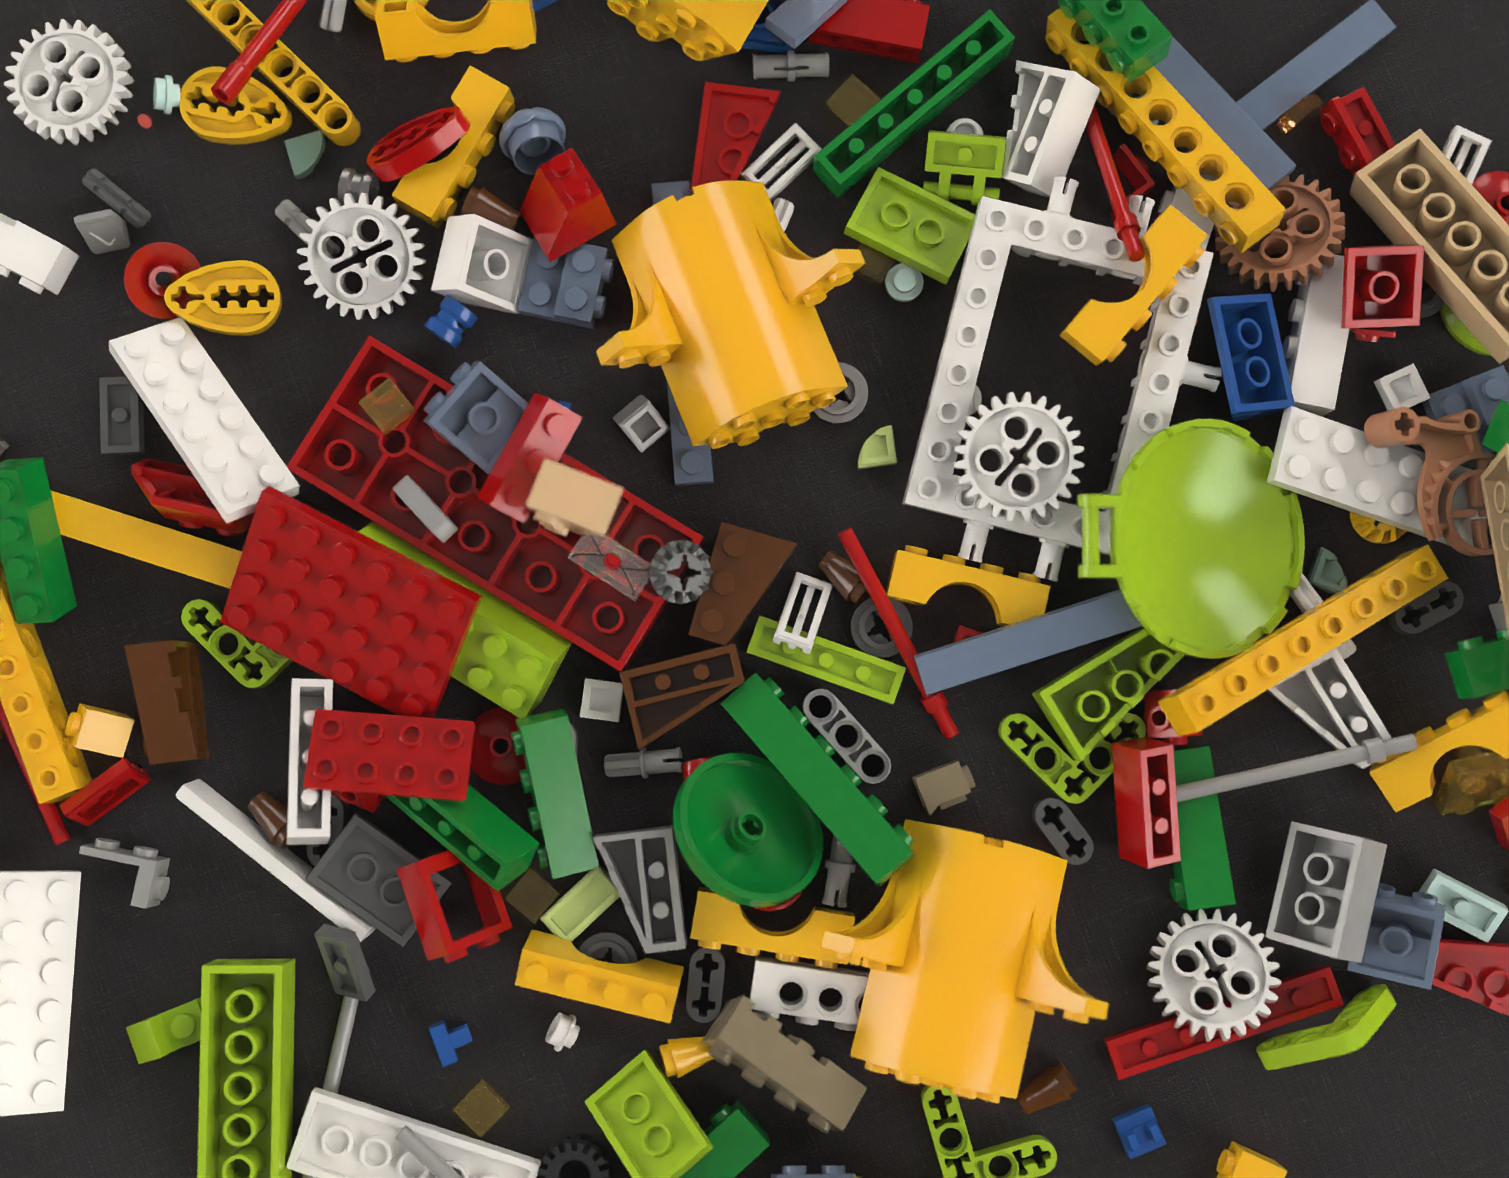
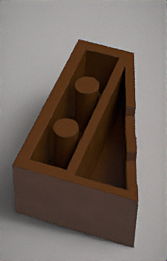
[688,522,797,646]
[124,640,210,765]
[620,643,745,750]

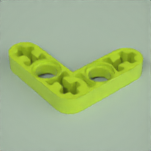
[181,599,293,689]
[998,713,1146,804]
[1256,984,1396,1070]
[921,1085,1057,1178]

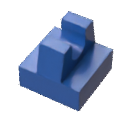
[429,1019,473,1067]
[1111,1103,1166,1159]

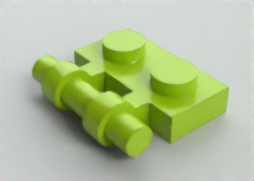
[923,130,1006,205]

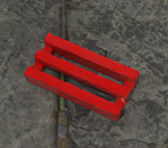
[59,758,151,827]

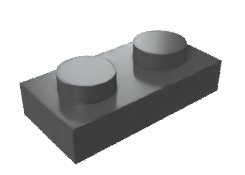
[99,376,145,456]
[314,924,376,1002]

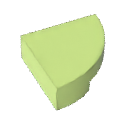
[858,425,897,469]

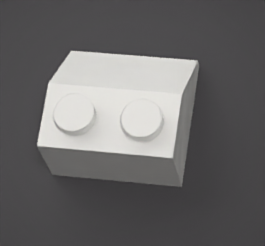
[431,214,533,314]

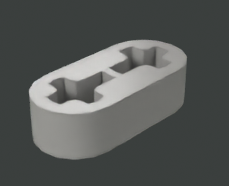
[392,475,458,543]

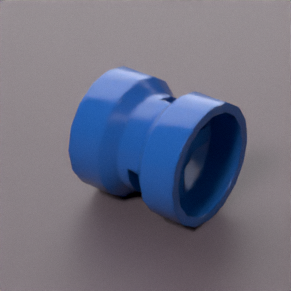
[424,295,478,349]

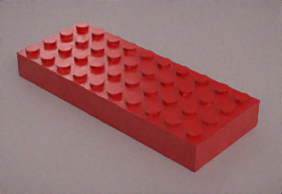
[287,335,705,672]

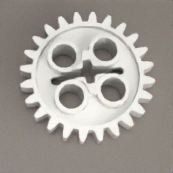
[4,19,134,145]
[297,193,426,320]
[953,392,1084,522]
[1147,909,1281,1042]

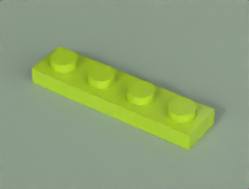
[746,616,906,705]

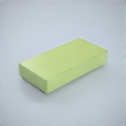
[540,863,620,942]

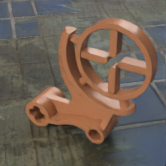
[1364,406,1495,557]

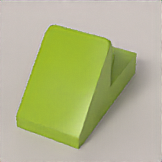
[125,997,201,1064]

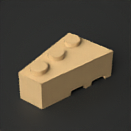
[526,458,624,537]

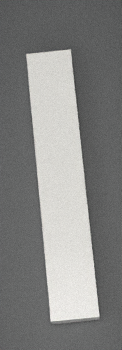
[175,778,376,942]

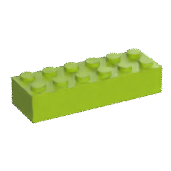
[358,521,572,718]
[197,959,295,1178]

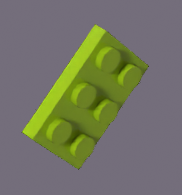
[843,167,975,285]
[584,1050,714,1178]

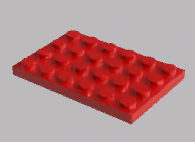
[220,486,483,718]

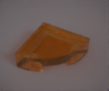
[1276,94,1324,135]

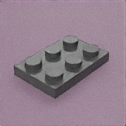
[306,812,452,947]

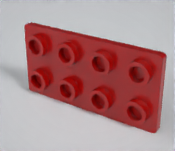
[304,709,476,801]

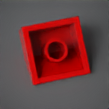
[519,148,617,262]
[1341,245,1424,329]

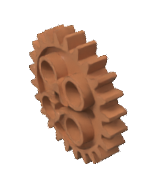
[1215,174,1345,292]

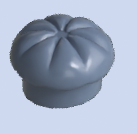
[499,107,566,175]

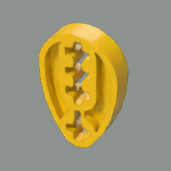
[179,66,292,144]
[164,260,282,336]

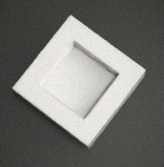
[1374,363,1431,411]
[580,678,624,722]

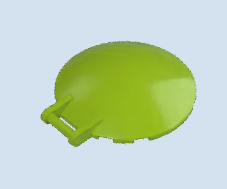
[1078,419,1305,659]

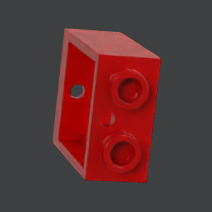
[396,850,513,963]

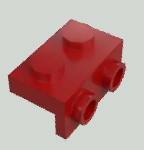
[1319,87,1396,177]

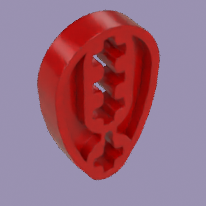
[366,106,470,182]

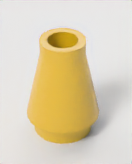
[659,1036,714,1078]

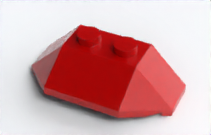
[131,458,297,536]

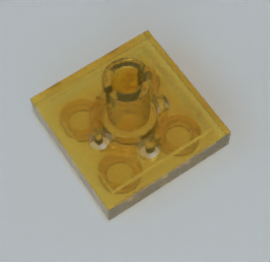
[1434,746,1509,815]

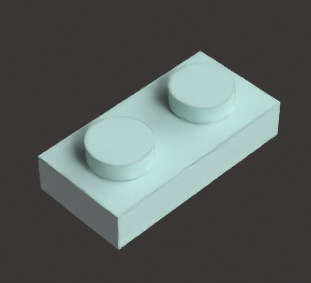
[1419,868,1509,943]

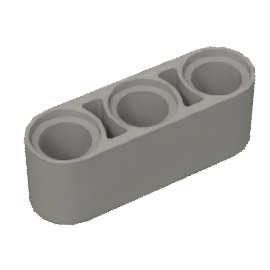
[802,689,891,784]

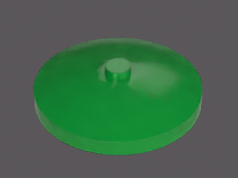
[673,753,823,907]

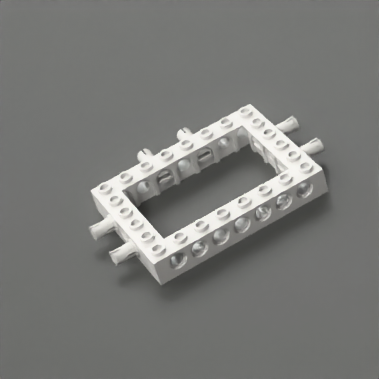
[902,176,1222,582]

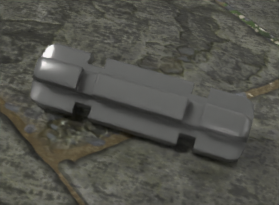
[82,168,151,229]

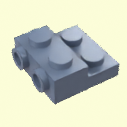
[518,237,614,329]
[424,361,528,474]
[1422,365,1509,465]
[1347,883,1446,990]

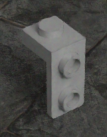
[79,838,170,909]

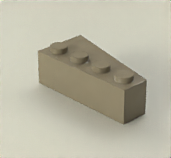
[702,995,867,1133]

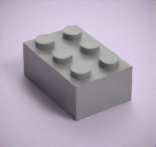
[1265,821,1387,963]

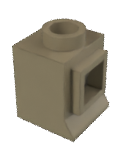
[911,760,976,815]

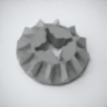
[813,362,868,424]

